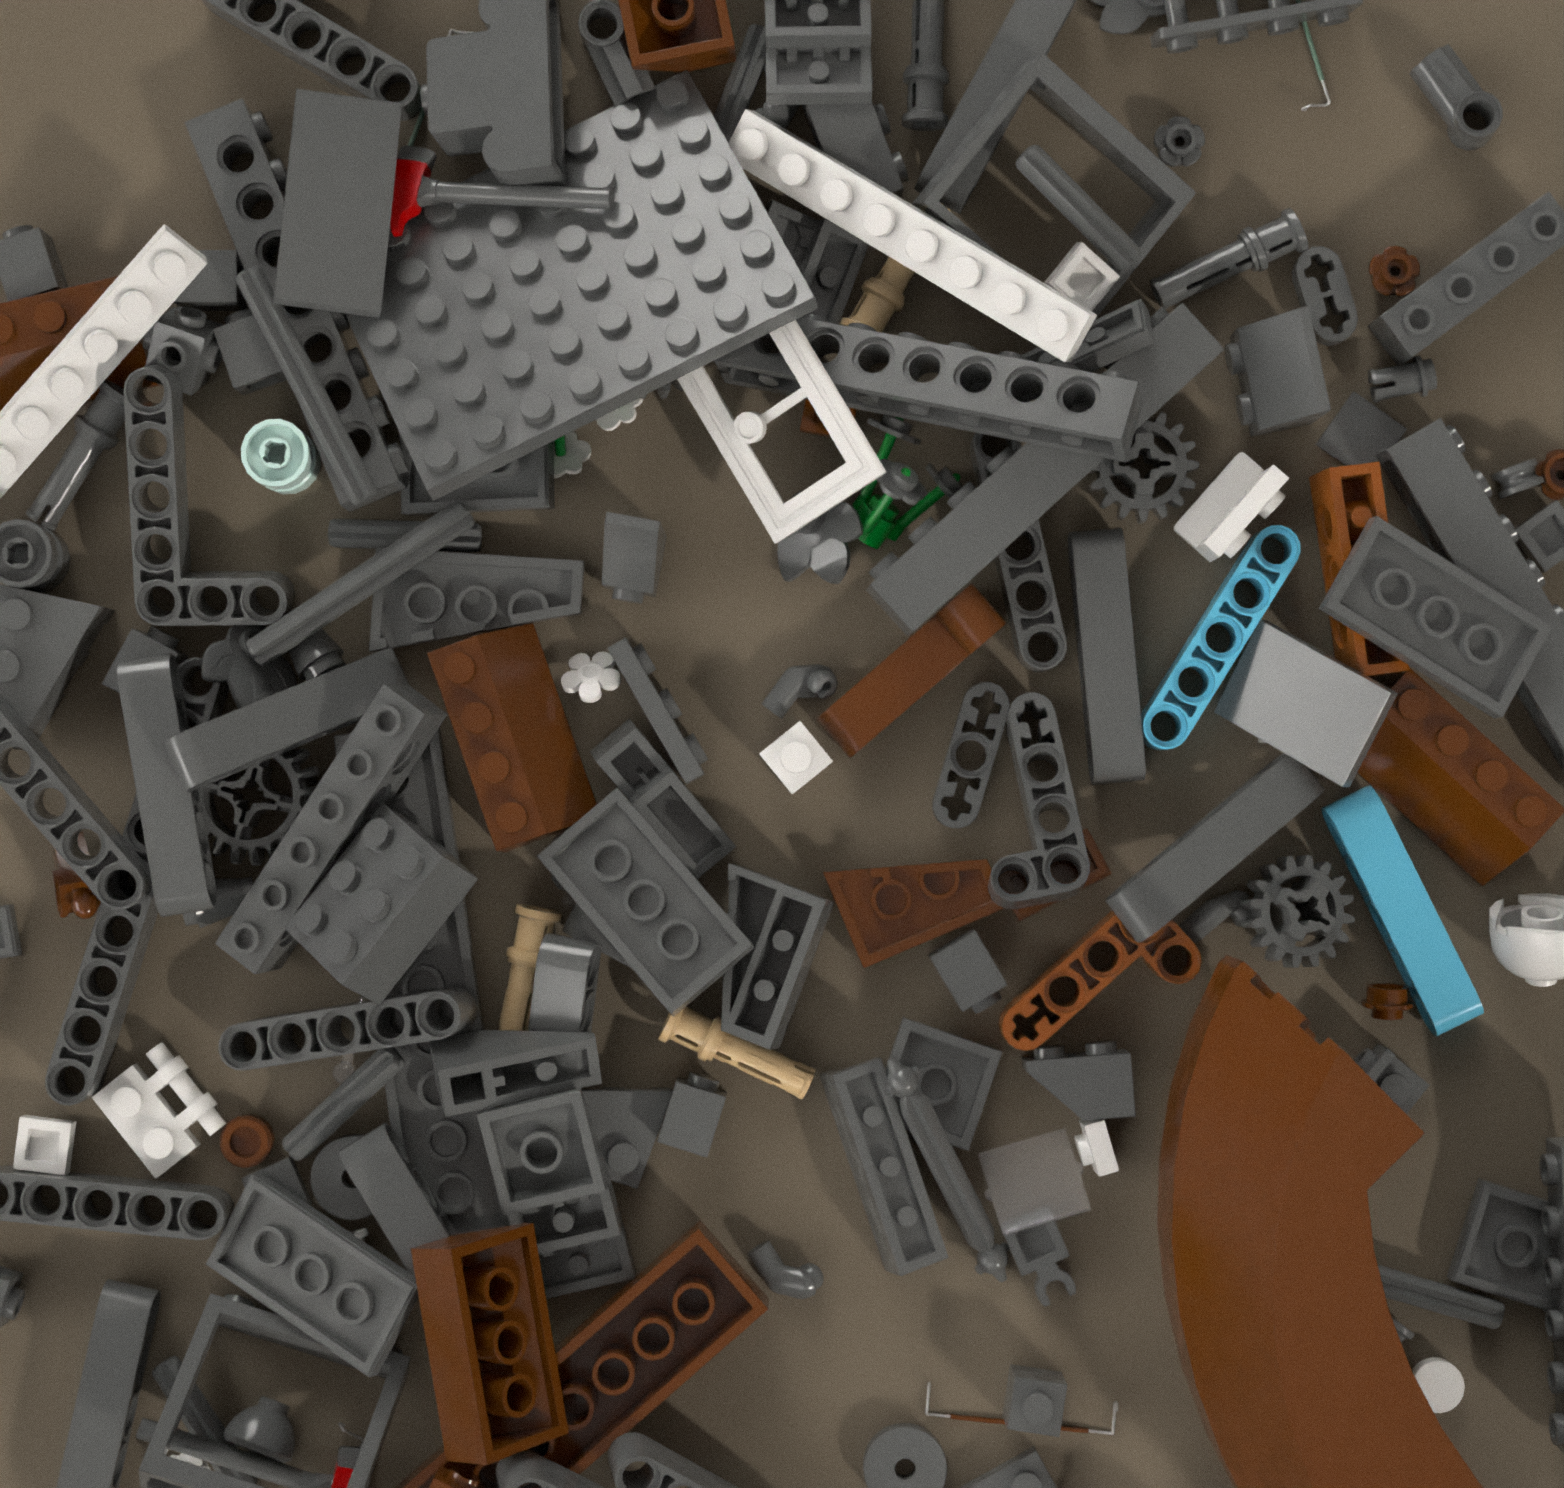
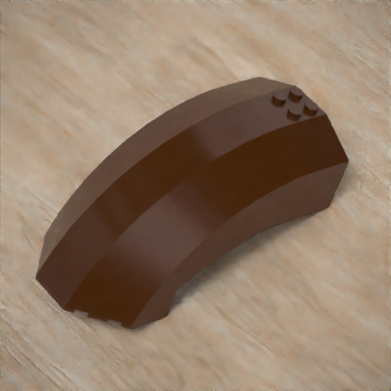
[1157,955,1483,1488]

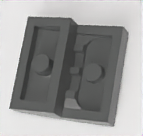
[765,200,869,325]

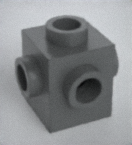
[143,306,222,396]

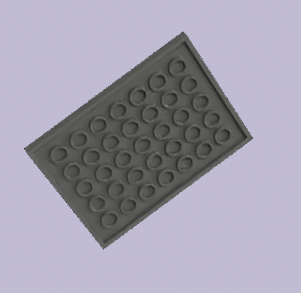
[345,70,818,501]

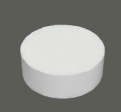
[1412,1357,1465,1413]

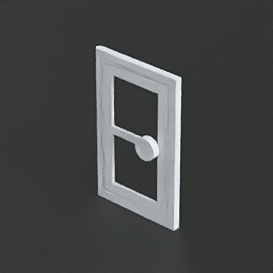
[677,320,886,544]

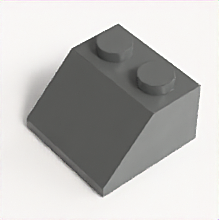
[1225,306,1331,437]

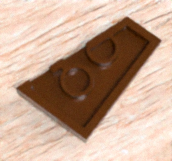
[823,859,1005,968]

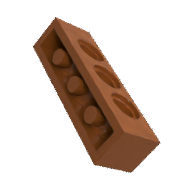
[1309,462,1410,677]

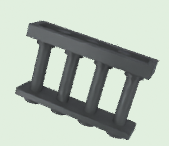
[1150,0,1363,54]

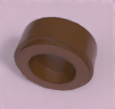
[220,1114,275,1168]

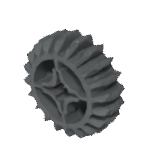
[200,748,321,866]

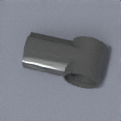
[578,0,656,108]
[1409,44,1503,150]

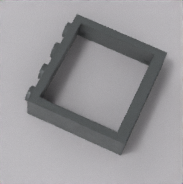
[912,53,1196,319]
[139,1293,411,1488]

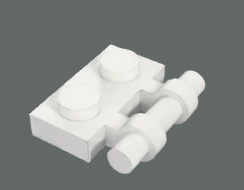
[92,1042,226,1179]

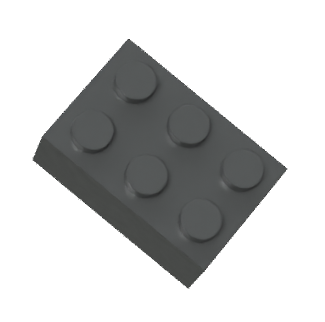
[284,803,478,1005]

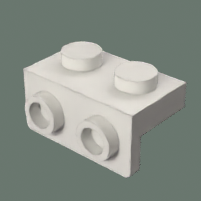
[1173,452,1289,562]

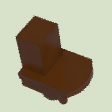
[52,832,101,919]

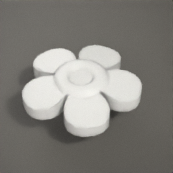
[561,652,621,703]

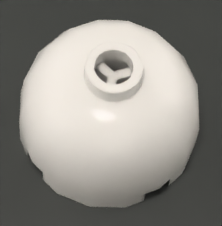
[1489,893,1564,987]

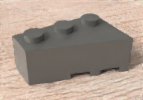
[0,585,115,750]
[721,863,835,1050]

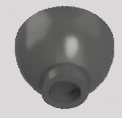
[223,1396,295,1463]

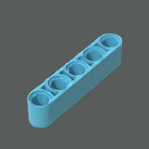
[1141,525,1301,750]
[1321,785,1484,1037]

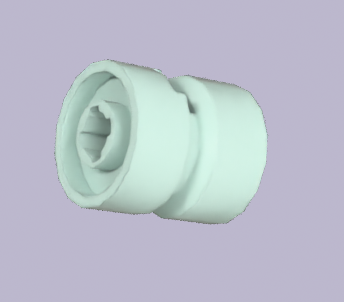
[241,419,321,495]

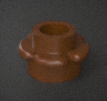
[1369,246,1420,297]
[1535,449,1564,500]
[1361,983,1414,1020]

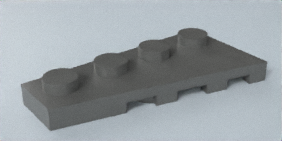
[369,547,585,652]

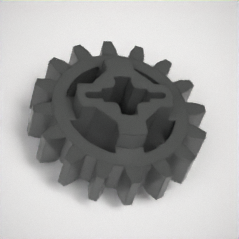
[1088,412,1199,524]
[1240,855,1355,968]

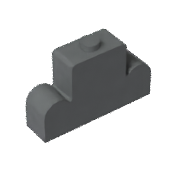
[420,0,566,186]

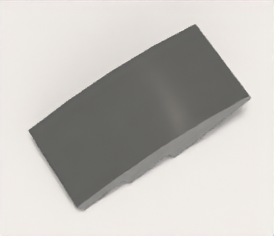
[765,0,872,105]
[273,88,402,318]
[477,1088,636,1299]

